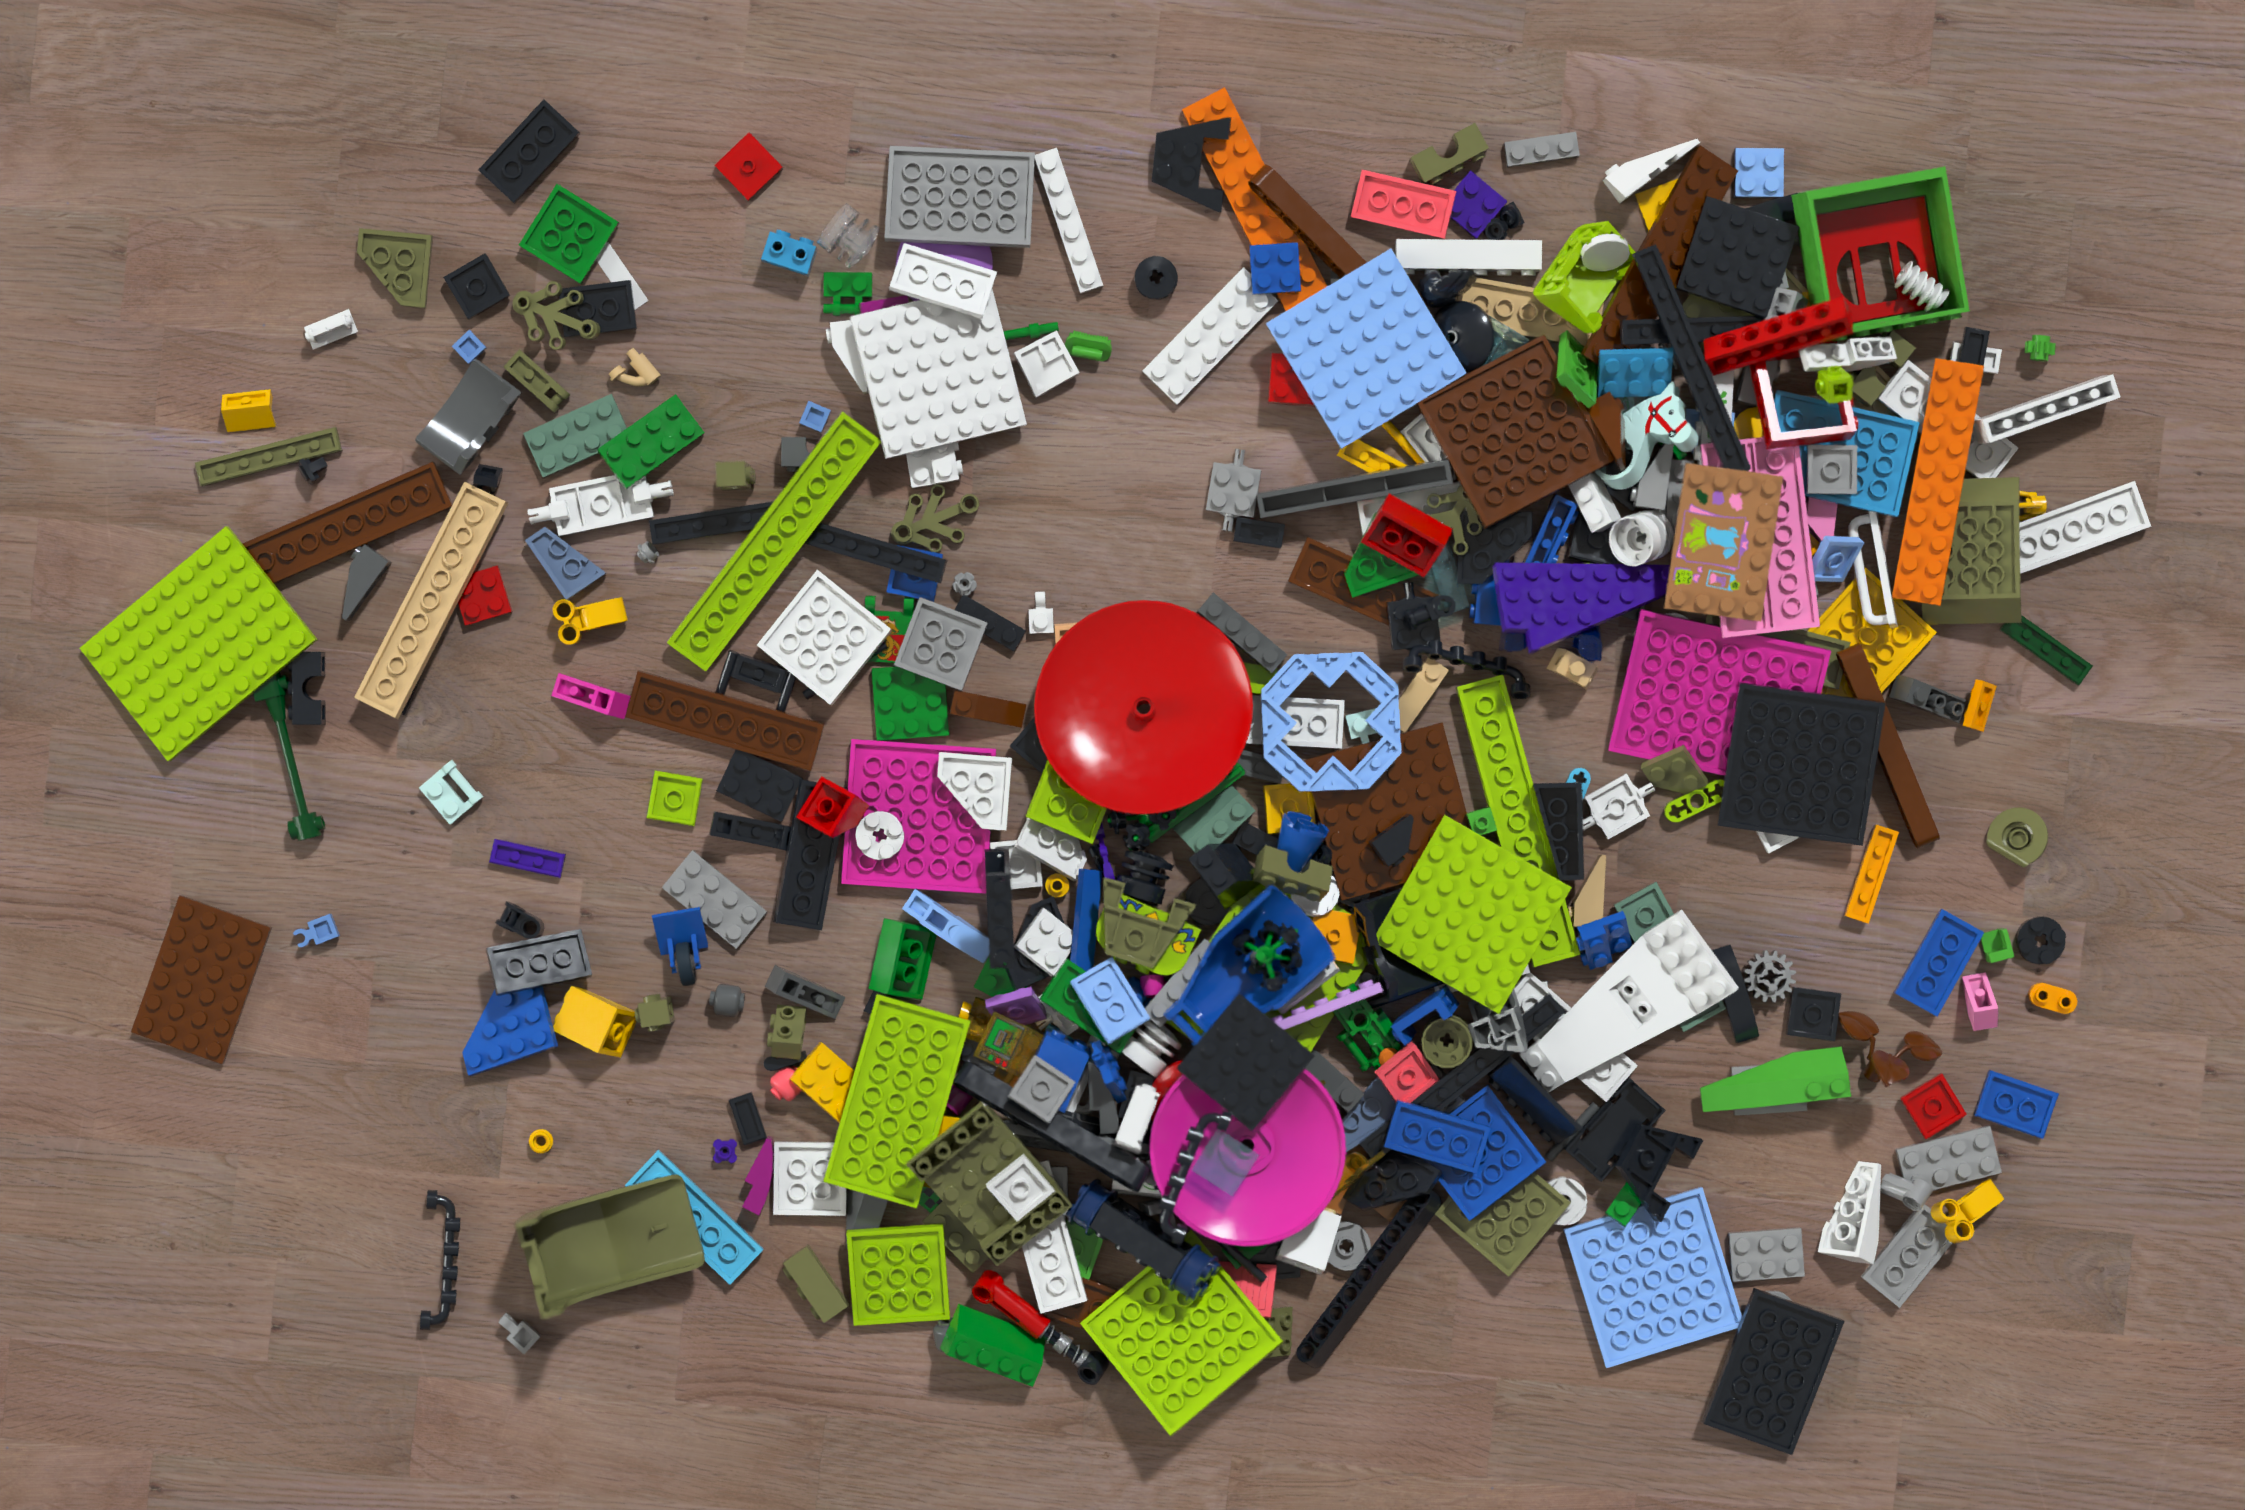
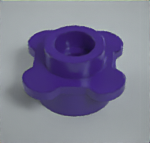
[713,1139,737,1163]

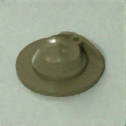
[1986,807,2048,867]

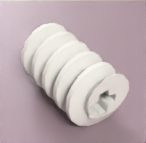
[1895,261,1949,312]

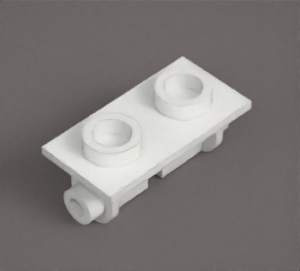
[304,309,358,350]

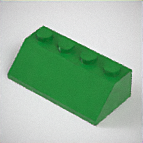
[940,1304,1045,1387]

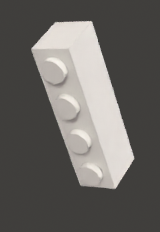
[1569,472,1621,533]

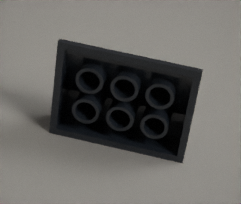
[1488,1056,1583,1144]

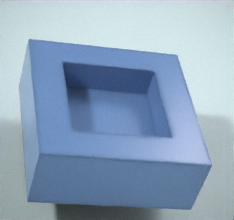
[452,330,487,364]
[799,401,831,433]

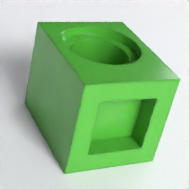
[1466,807,1497,835]

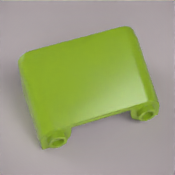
[1533,221,1636,333]

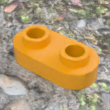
[2028,983,2077,1014]

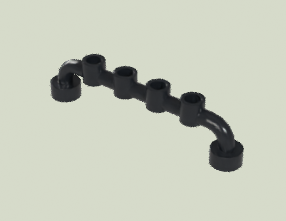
[1403,640,1531,699]
[1158,1110,1233,1245]
[420,1190,461,1330]

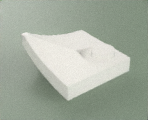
[1014,330,1080,398]

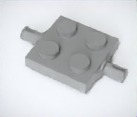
[1206,449,1262,532]

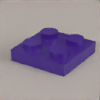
[1451,170,1507,239]

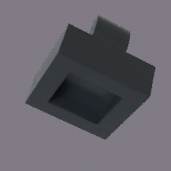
[473,464,503,494]

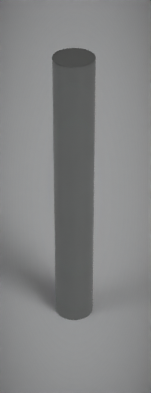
[1545,1102,1600,1162]

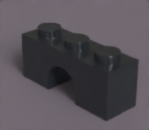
[288,652,326,725]

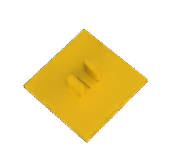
[1635,179,1678,232]

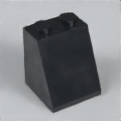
[1189,843,1261,910]

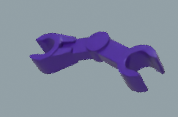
[1096,822,1115,880]

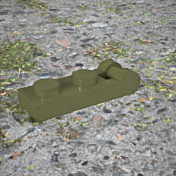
[504,349,570,413]

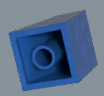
[1030,1028,1090,1113]

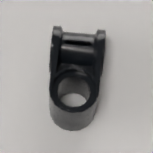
[495,901,545,939]

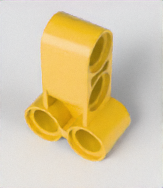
[553,597,628,645]
[1931,1179,2004,1243]

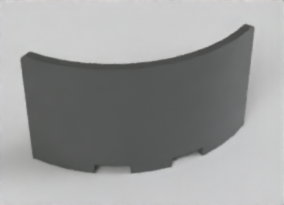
[415,359,522,475]

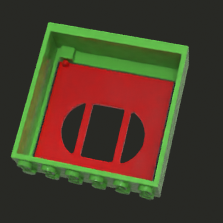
[1791,167,1969,342]

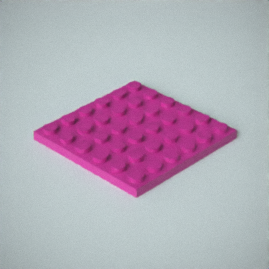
[841,739,996,894]

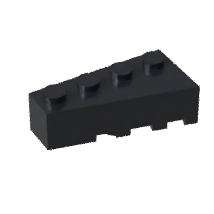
[1533,782,1585,880]

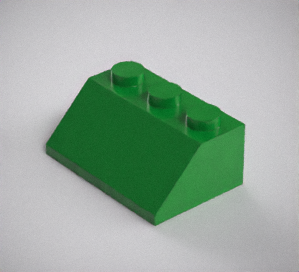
[868,918,937,1000]

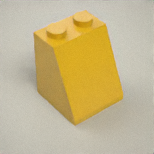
[553,986,636,1058]

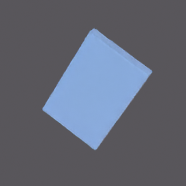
[1070,957,1150,1044]

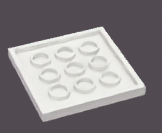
[757,570,892,706]

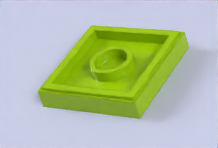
[647,770,703,826]

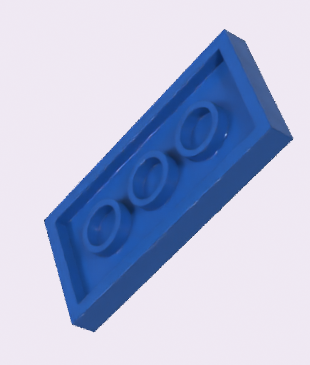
[1894,909,1984,1017]
[1383,1099,1491,1174]

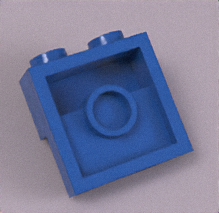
[1576,911,1632,970]

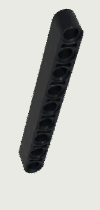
[953,1061,1151,1192]
[1296,1190,1441,1368]

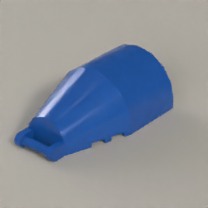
[1163,885,1335,1046]

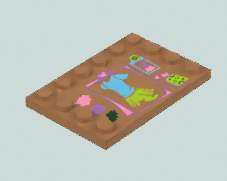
[1664,463,1783,622]

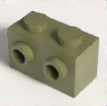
[635,994,675,1031]
[767,1004,806,1060]

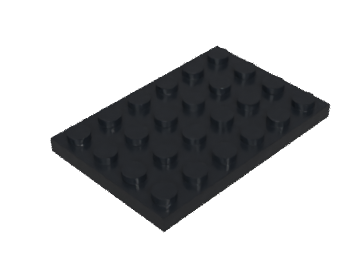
[1702,1288,1845,1455]

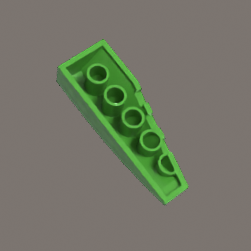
[1700,1046,1851,1112]

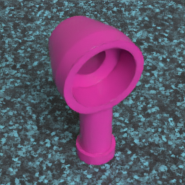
[1140,975,1168,998]

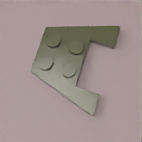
[1103,877,1196,968]

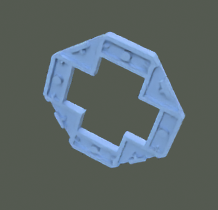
[1261,652,1401,792]

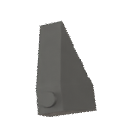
[846,1189,888,1249]

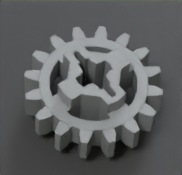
[1743,950,1796,1002]

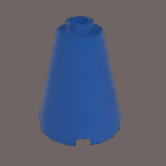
[1277,811,1329,873]

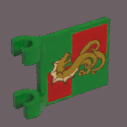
[865,596,914,663]

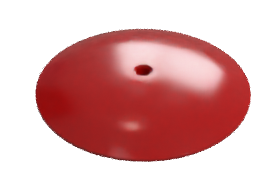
[1034,600,1253,815]

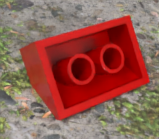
[1361,493,1452,577]

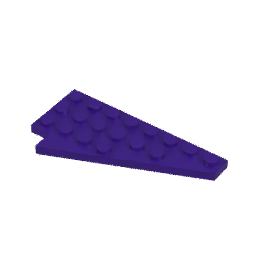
[1492,563,1670,654]

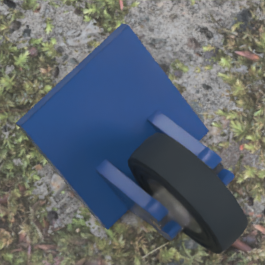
[652,907,709,986]

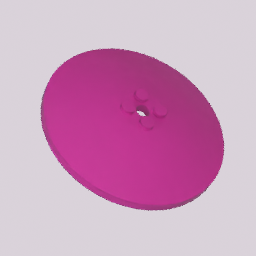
[1150,1068,1346,1246]

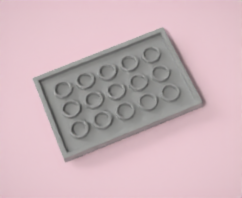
[884,146,1035,248]

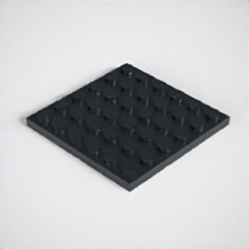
[1717,682,1886,846]

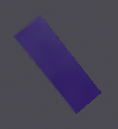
[489,839,566,878]

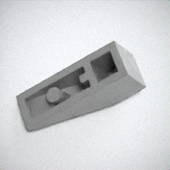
[1630,443,1674,511]

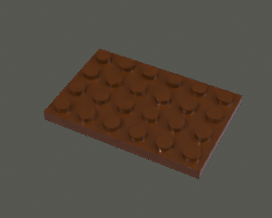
[131,895,272,1064]

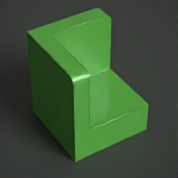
[1980,928,2014,963]

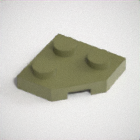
[1641,745,1708,794]

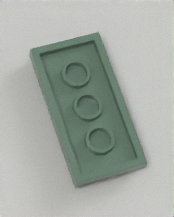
[523,394,627,478]

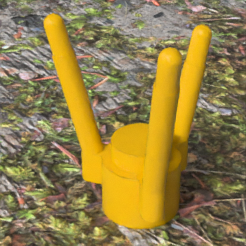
[2019,491,2047,521]

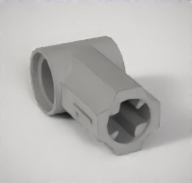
[1880,1173,1933,1211]

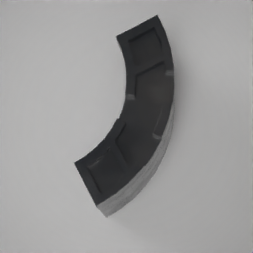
[1354,888,1439,1002]

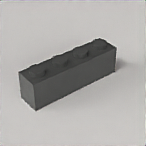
[1197,592,1287,674]

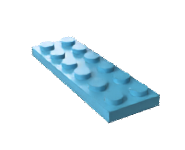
[625,1150,764,1285]

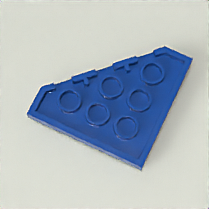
[462,987,558,1076]

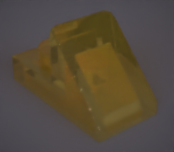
[966,997,993,1044]

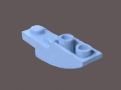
[902,889,990,963]

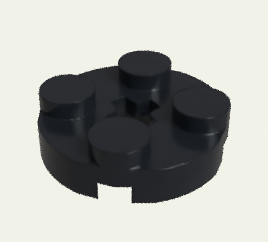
[2016,916,2066,965]

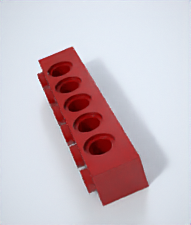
[1703,296,1854,376]

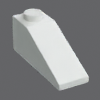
[826,320,869,394]

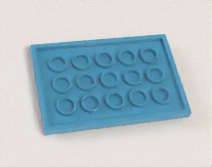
[1774,390,1920,517]

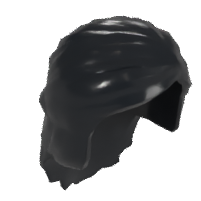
[1418,269,1477,308]

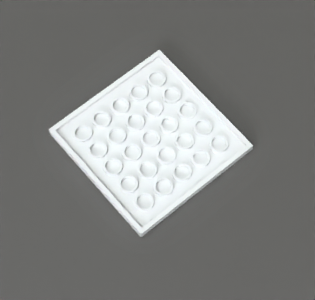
[850,289,1027,459]

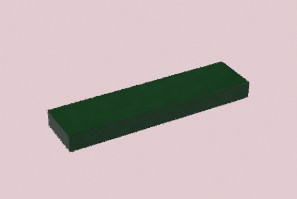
[1999,616,2093,686]

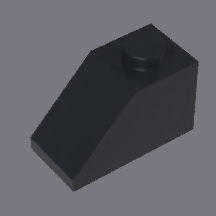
[1368,814,1414,867]

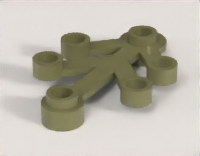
[513,281,600,351]
[891,484,979,553]
[1427,485,1482,563]

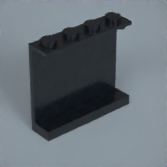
[985,848,1015,969]

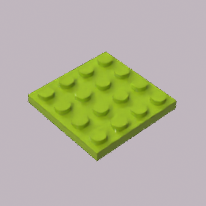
[846,1224,950,1326]

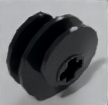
[1134,256,1178,300]

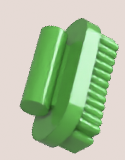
[1065,330,1112,361]

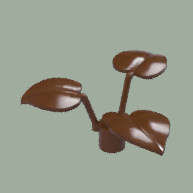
[1838,1011,1943,1087]

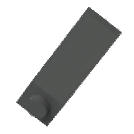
[342,544,392,621]
[765,965,846,1019]
[1305,1048,1365,1112]

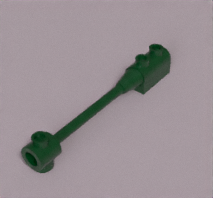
[253,672,326,841]

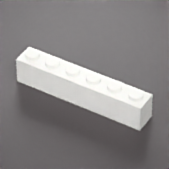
[1395,239,1542,276]
[1973,374,2120,444]

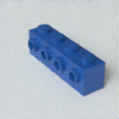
[1523,494,1579,563]

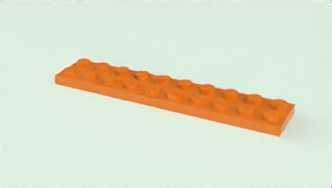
[1182,87,1327,312]
[1892,358,1984,606]

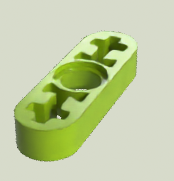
[1664,779,1724,822]

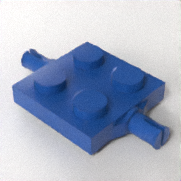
[1091,1040,1127,1103]

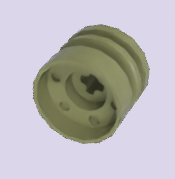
[1422,1014,1472,1068]

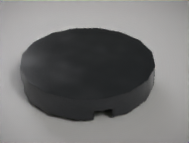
[1185,879,1231,925]

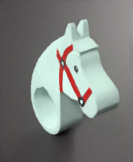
[1596,382,1699,490]

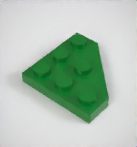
[1344,512,1418,598]

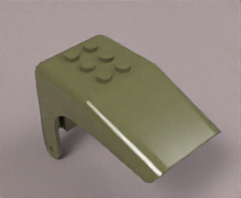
[514,1174,705,1319]

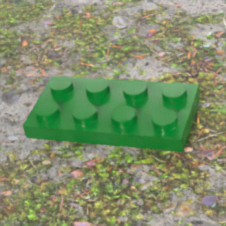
[597,394,705,489]
[1039,959,1136,1054]

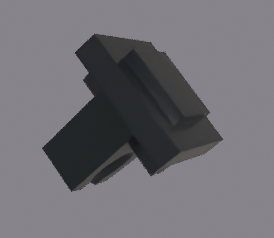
[298,457,328,486]

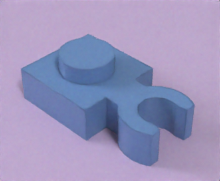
[293,914,340,947]

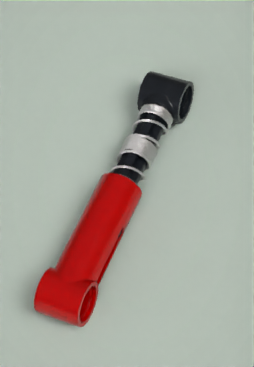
[972,1270,1109,1385]

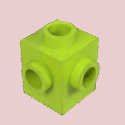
[1815,366,1853,404]

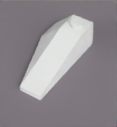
[1603,139,1700,203]
[1818,1161,1881,1264]

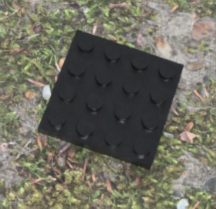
[1676,196,1799,319]
[1176,993,1315,1131]

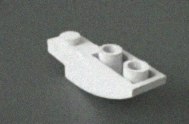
[1799,337,1897,372]

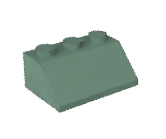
[1173,785,1255,853]

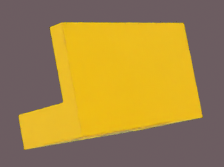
[221,389,276,432]

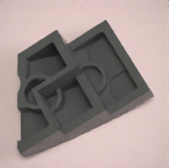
[1467,989,1527,1053]

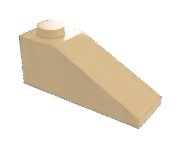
[1398,658,1449,733]
[1568,854,1606,927]

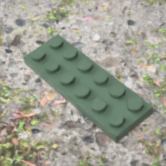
[1613,882,1726,1032]

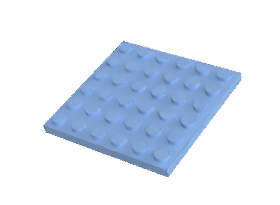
[1266,249,1466,449]
[1563,1187,1742,1368]

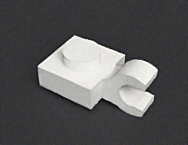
[1029,592,1054,634]

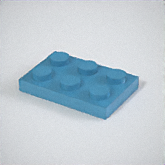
[1596,348,1673,397]

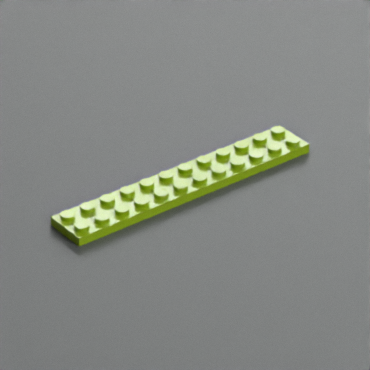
[667,411,881,671]
[1456,675,1580,967]

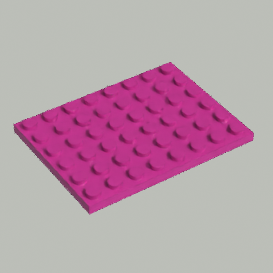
[1608,609,1831,776]

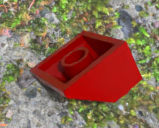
[796,776,869,838]

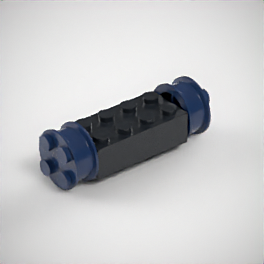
[1066,1178,1221,1303]

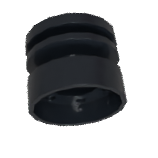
[1116,850,1174,904]

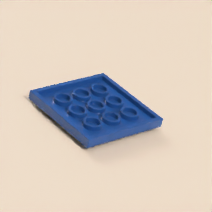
[1422,1085,1547,1221]

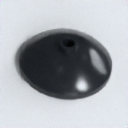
[1433,301,1495,374]

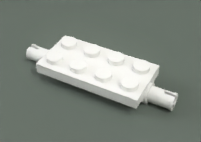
[528,475,674,536]

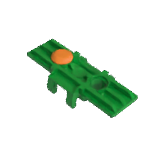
[1331,983,1402,1072]

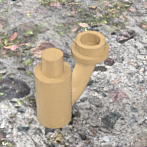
[609,348,661,387]

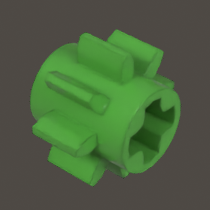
[2024,335,2056,361]

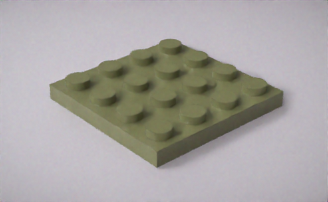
[1435,1172,1571,1277]

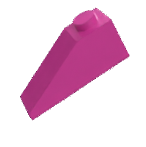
[551,673,631,719]

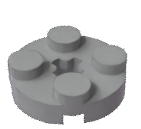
[1328,1221,1371,1271]

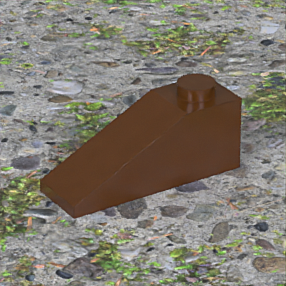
[1584,392,1625,471]
[950,690,1027,728]

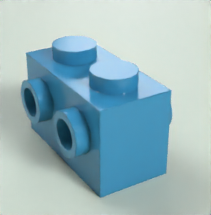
[761,229,818,276]

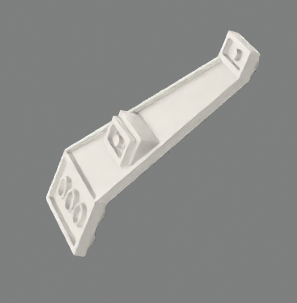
[1519,909,1739,1093]

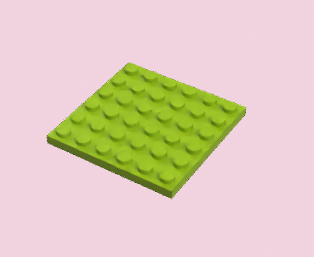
[1376,815,1572,1014]
[1080,1230,1284,1436]

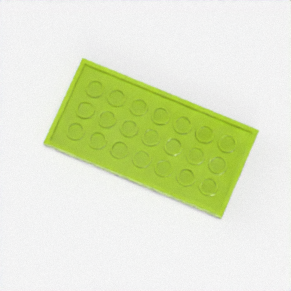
[823,994,971,1208]

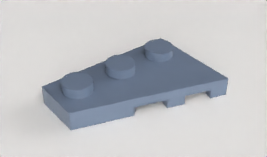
[525,527,607,600]
[1341,1076,1396,1152]

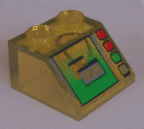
[973,1012,1044,1078]

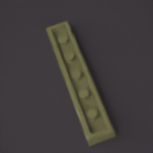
[195,427,343,487]

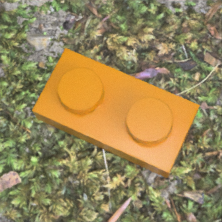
[1963,679,1997,732]

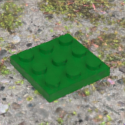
[519,184,619,284]
[871,667,949,741]

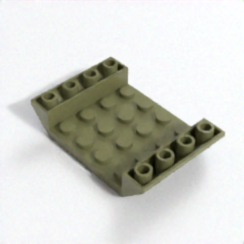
[1922,477,2022,625]
[906,1102,1073,1266]

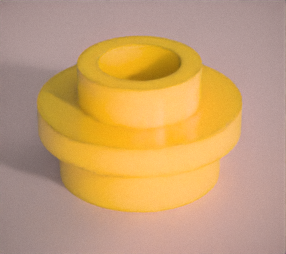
[1045,873,1069,897]
[529,1129,553,1153]

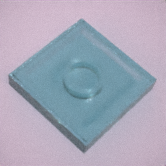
[1191,1129,1259,1196]

